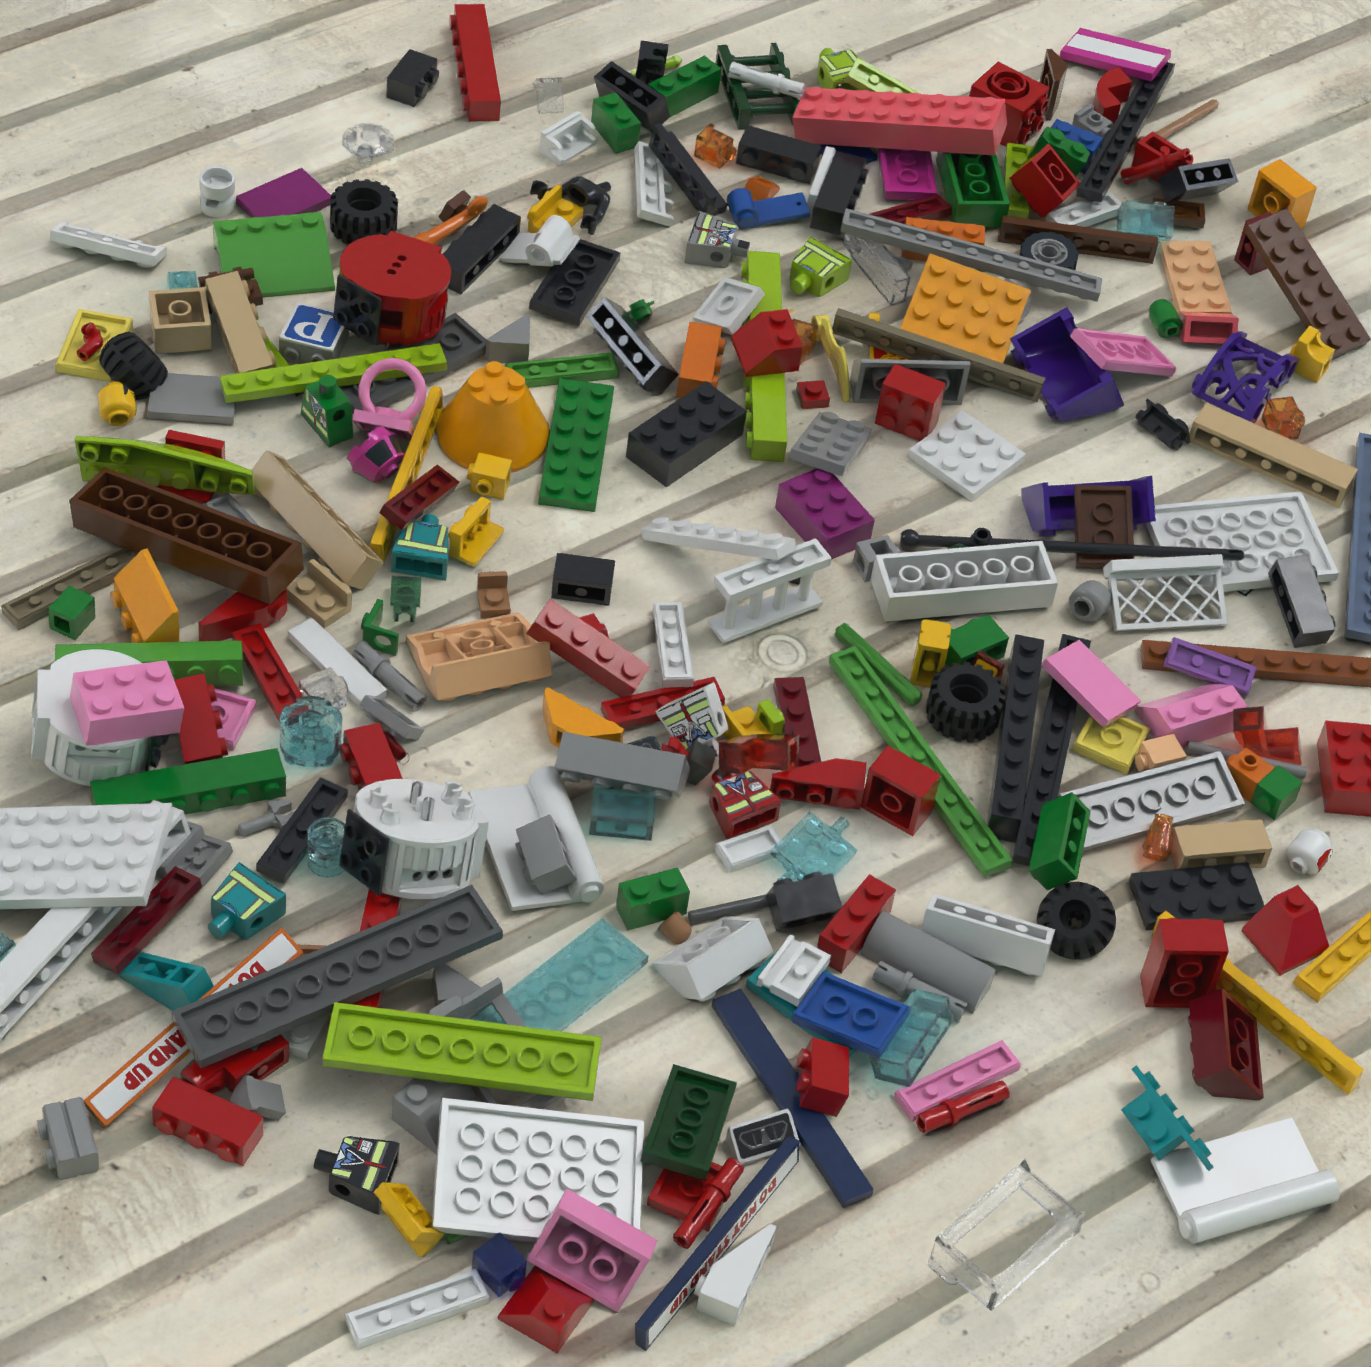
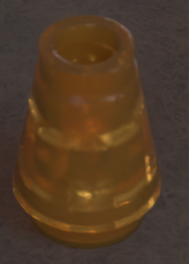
[1142,814,1173,861]

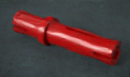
[1121,148,1193,185]
[915,1081,1010,1133]
[673,1158,744,1249]

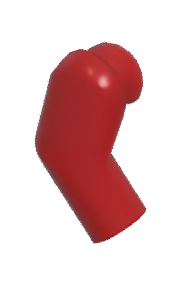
[77,322,103,361]

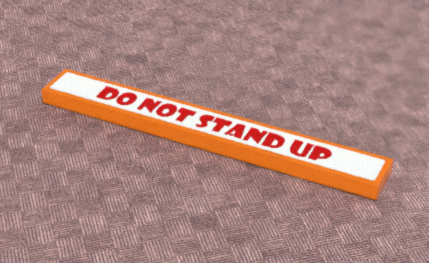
[84,927,303,1128]

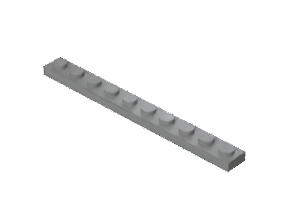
[840,208,1102,302]

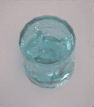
[307,817,345,878]

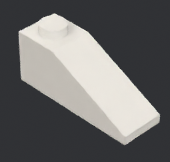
[694,1223,777,1326]

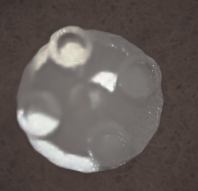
[342,123,394,163]

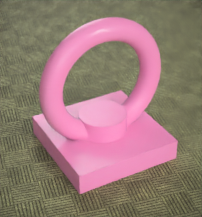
[352,358,426,440]

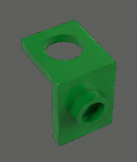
[361,599,399,656]

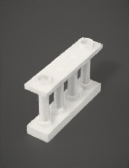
[707,538,831,643]

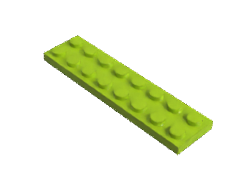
[323,1002,602,1101]

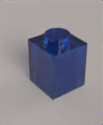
[472,1232,527,1297]

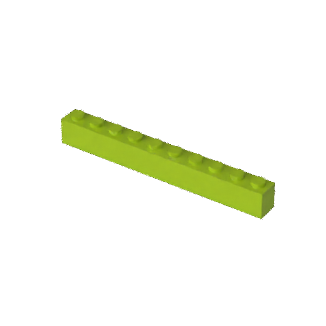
[741,251,787,462]

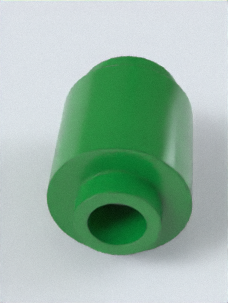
[1149,299,1183,338]

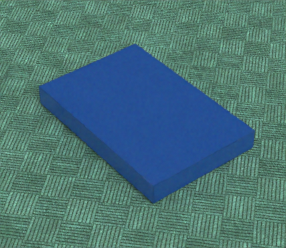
[792,971,910,1059]

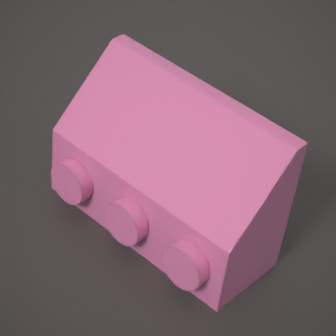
[1135,683,1248,747]
[526,1188,658,1312]

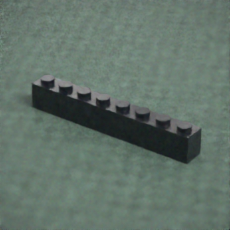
[987,634,1044,843]

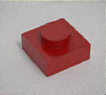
[796,380,830,409]

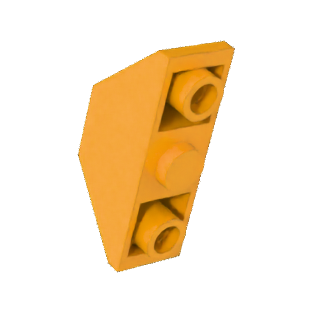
[542,687,624,748]

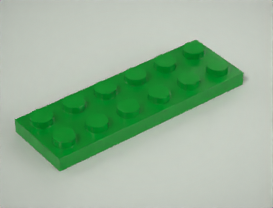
[538,378,614,512]

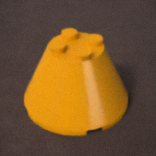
[436,361,549,473]

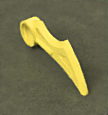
[811,314,850,402]

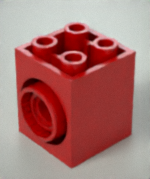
[969,61,1049,147]

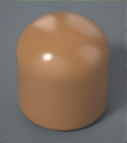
[659,912,692,944]

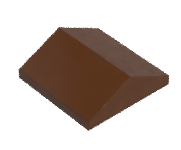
[1039,49,1068,121]

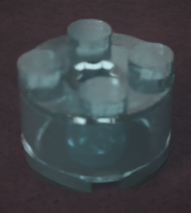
[279,696,342,767]

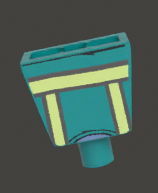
[391,514,448,581]
[208,862,286,939]

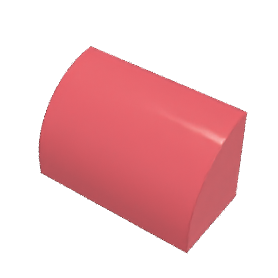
[1179,311,1239,344]

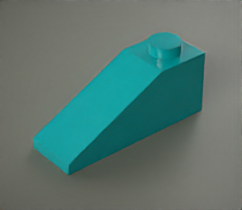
[118,952,214,1011]

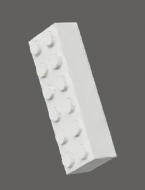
[871,541,1058,622]

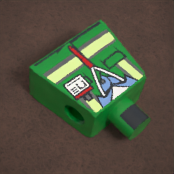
[301,375,353,447]

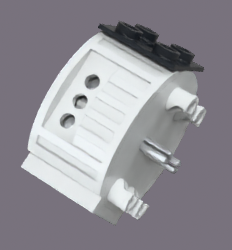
[31,649,170,786]
[339,779,489,899]

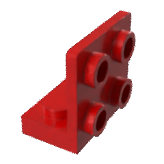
[156,430,225,504]

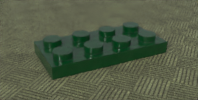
[640,1064,737,1181]

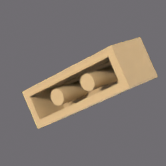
[1168,819,1273,869]

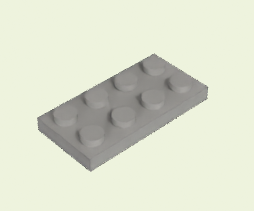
[789,412,872,477]

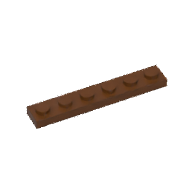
[998,215,1158,264]

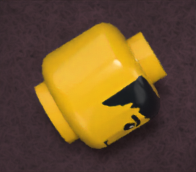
[97,382,137,426]

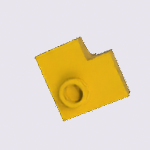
[1289,326,1335,383]

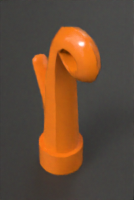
[412,196,488,245]

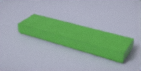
[505,352,619,388]

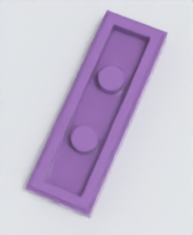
[1163,637,1257,696]

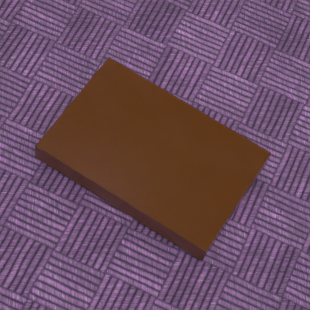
[1073,485,1134,569]

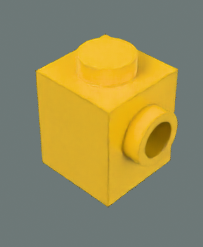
[467,452,512,500]

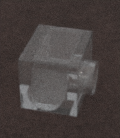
[299,667,349,721]

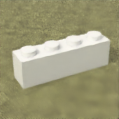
[921,893,1055,977]

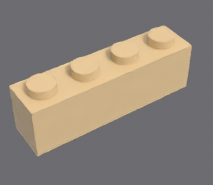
[205,271,276,374]

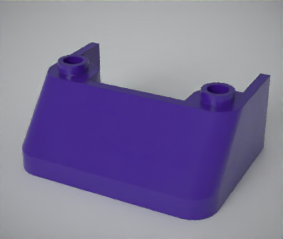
[1021,476,1156,537]

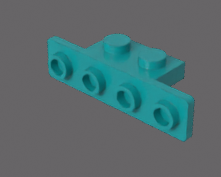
[1121,1065,1214,1171]

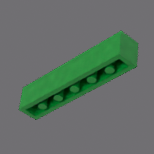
[90,748,286,814]

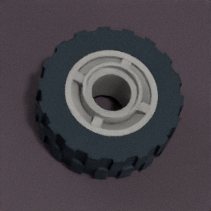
[1019,231,1078,270]

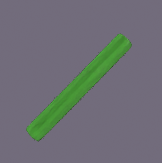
[835,623,923,706]

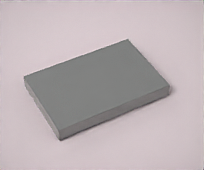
[147,373,236,425]

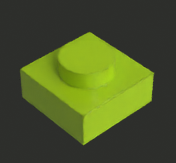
[756,699,785,741]

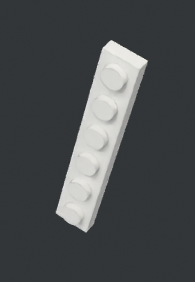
[641,517,796,560]

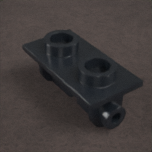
[1135,398,1190,450]

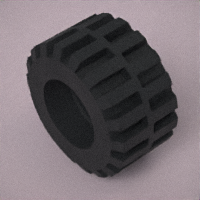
[330,179,398,245]
[926,662,1006,742]

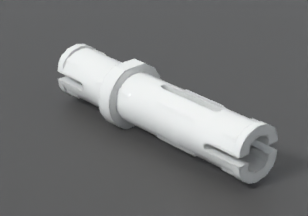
[728,61,806,100]

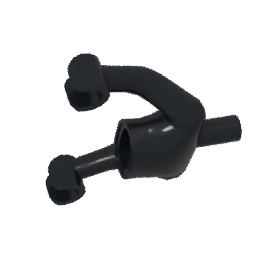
[530,176,611,235]

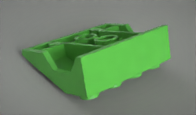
[213,212,335,297]

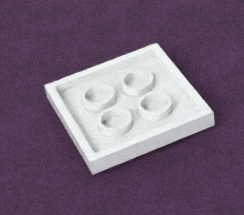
[908,410,1026,502]

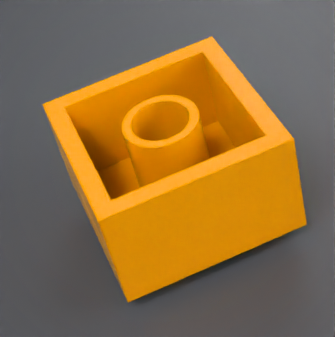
[1247,159,1317,229]

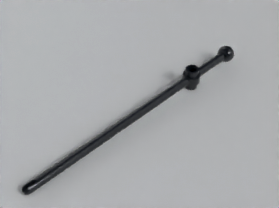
[900,528,1244,561]

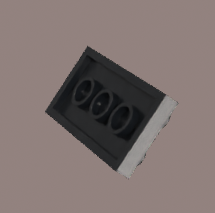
[529,239,621,326]
[1129,862,1265,930]

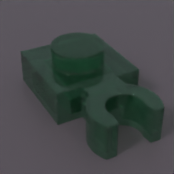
[390,576,421,622]

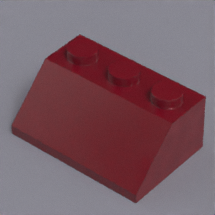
[1188,988,1264,1100]

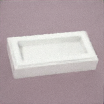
[715,825,785,873]

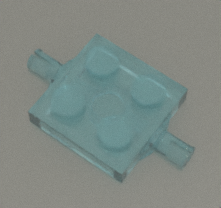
[770,811,858,882]

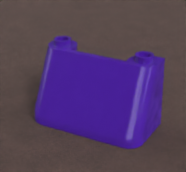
[1010,307,1124,422]

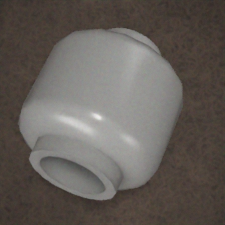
[1068,580,1112,623]

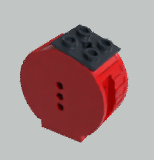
[333,231,451,347]

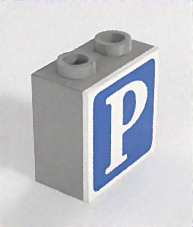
[279,302,349,364]

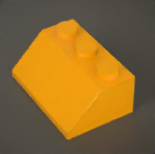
[110,548,180,643]

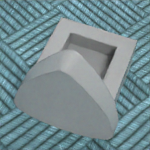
[229,1075,286,1120]

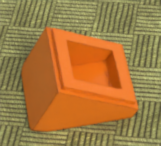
[745,176,780,201]

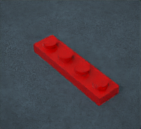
[232,623,310,725]
[601,677,725,729]

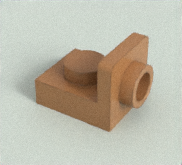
[476,571,511,619]

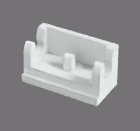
[539,110,596,166]

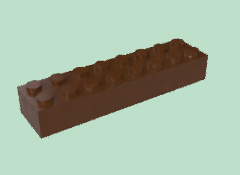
[69,467,304,604]

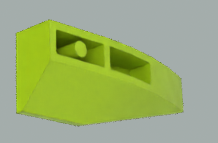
[75,436,255,495]

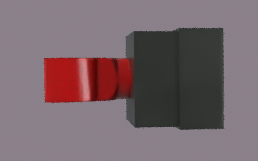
[661,736,717,786]

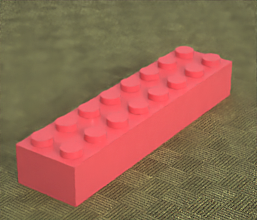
[792,87,1007,155]

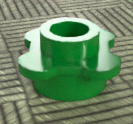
[627,299,655,322]

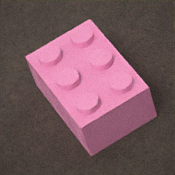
[70,660,184,746]

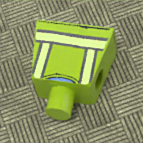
[817,48,861,91]
[789,237,852,297]

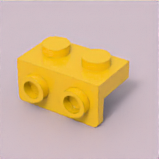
[448,496,504,567]

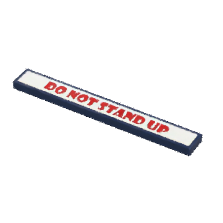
[635,1136,799,1351]

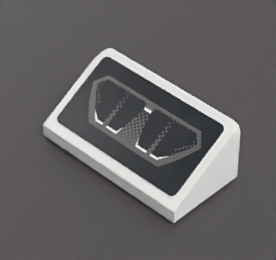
[726,1109,801,1166]

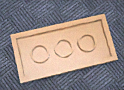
[1158,240,1232,315]

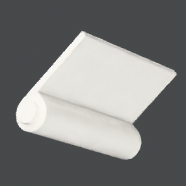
[468,766,604,911]
[1151,1118,1340,1244]

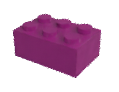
[775,468,875,560]

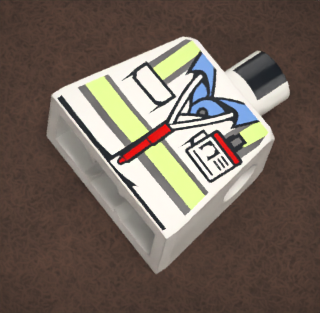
[655,682,728,757]

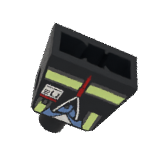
[314,1136,400,1215]

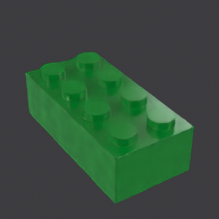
[936,152,1010,228]

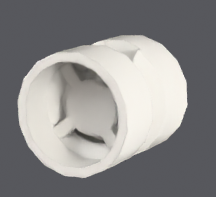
[200,166,235,218]

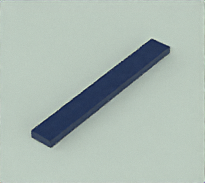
[711,988,874,1208]

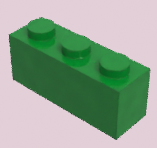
[648,55,722,117]
[1029,792,1091,890]

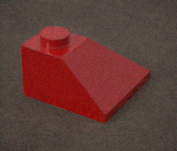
[1241,885,1329,976]
[498,1265,595,1353]

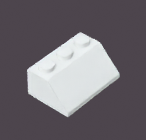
[652,916,774,1002]

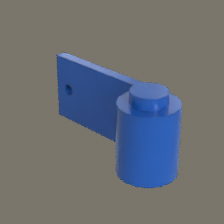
[726,188,810,229]

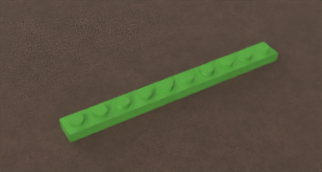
[829,646,1013,878]

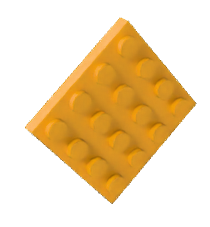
[900,253,1031,363]

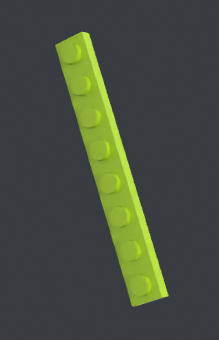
[220,343,447,403]

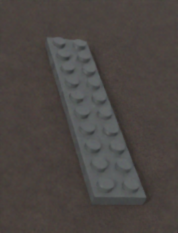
[171,885,503,1068]

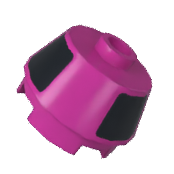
[347,426,404,483]

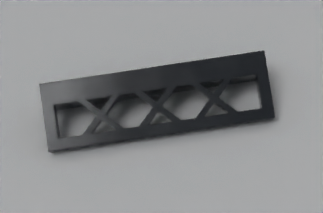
[648,123,728,216]

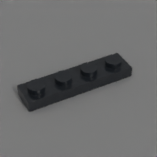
[256,777,348,884]

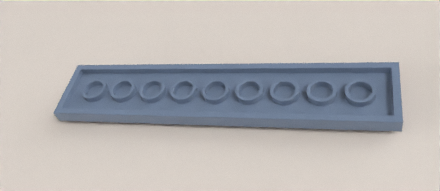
[1344,432,1371,642]

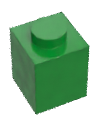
[48,586,96,640]
[1250,765,1303,820]

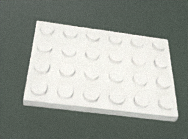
[1146,492,1339,596]
[0,803,174,909]
[431,1098,644,1243]

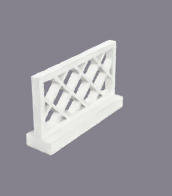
[1103,554,1228,632]

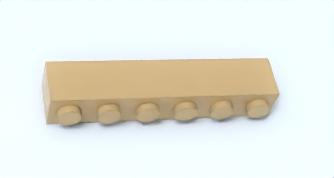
[1189,403,1358,508]
[251,450,384,590]

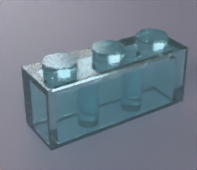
[869,989,954,1087]

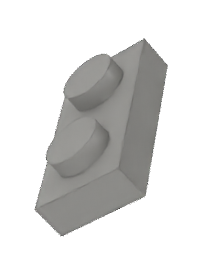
[359,695,424,741]

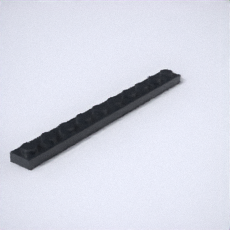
[1076,62,1175,202]
[1012,634,1091,866]

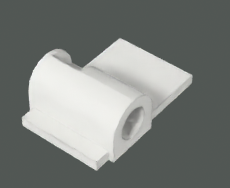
[500,215,580,266]

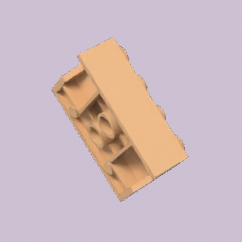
[406,612,552,701]

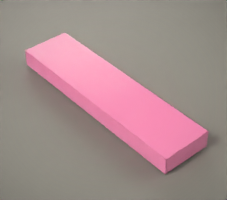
[894,1040,1021,1122]

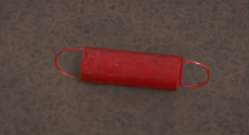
[382,727,409,765]

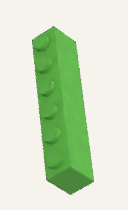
[55,641,243,686]

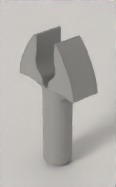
[238,800,295,836]

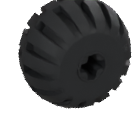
[99,332,168,400]
[1037,882,1116,960]

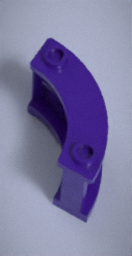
[1192,331,1300,424]

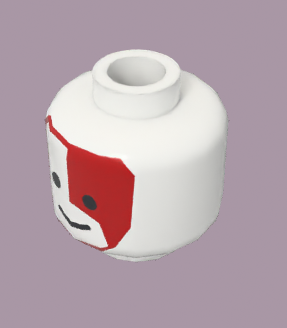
[1286,829,1333,875]

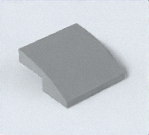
[156,821,233,894]

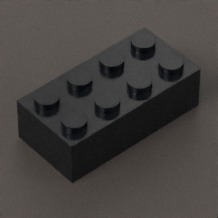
[626,381,747,487]

